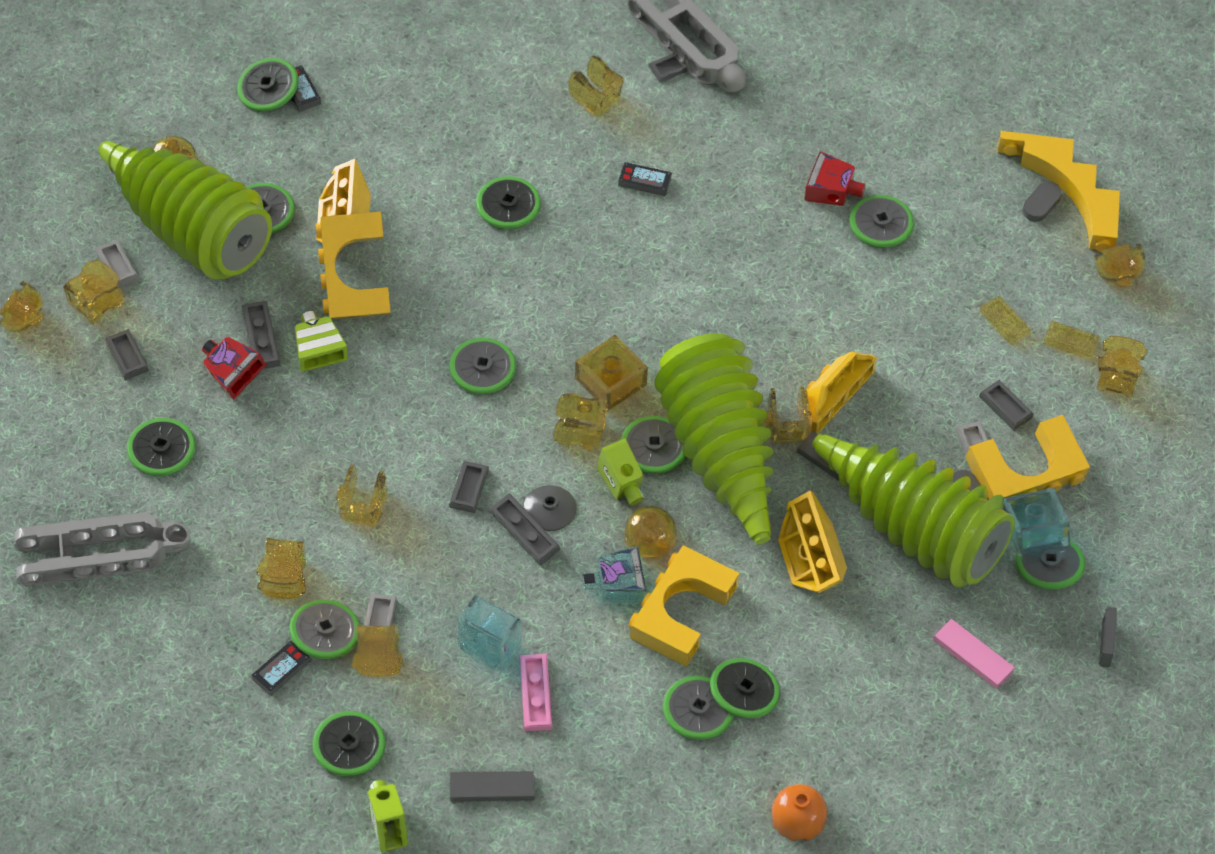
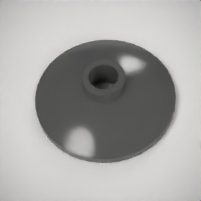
[524,485,576,531]

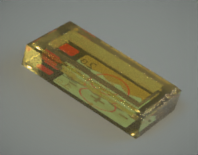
[979,295,1031,345]
[1043,321,1100,360]

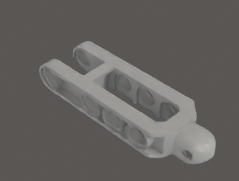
[627,0,746,92]
[14,512,191,587]

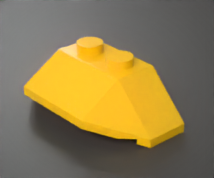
[316,159,371,243]
[805,351,877,434]
[778,490,847,593]

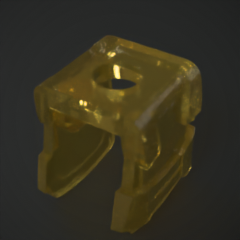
[569,55,624,117]
[63,259,125,324]
[1097,336,1148,397]
[765,386,812,444]
[554,393,607,450]
[336,464,388,527]
[256,538,306,599]
[352,625,404,676]

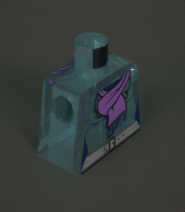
[583,546,647,603]

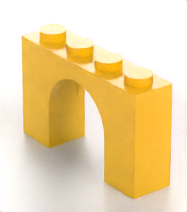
[316,211,391,320]
[965,415,1090,510]
[628,545,740,667]

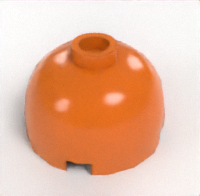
[771,784,828,841]

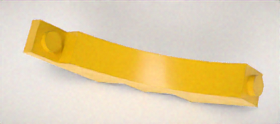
[997,131,1120,252]

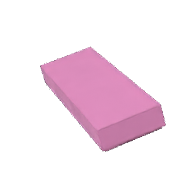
[934,619,1015,689]
[520,654,552,731]

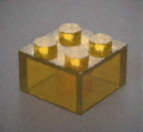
[575,335,648,411]

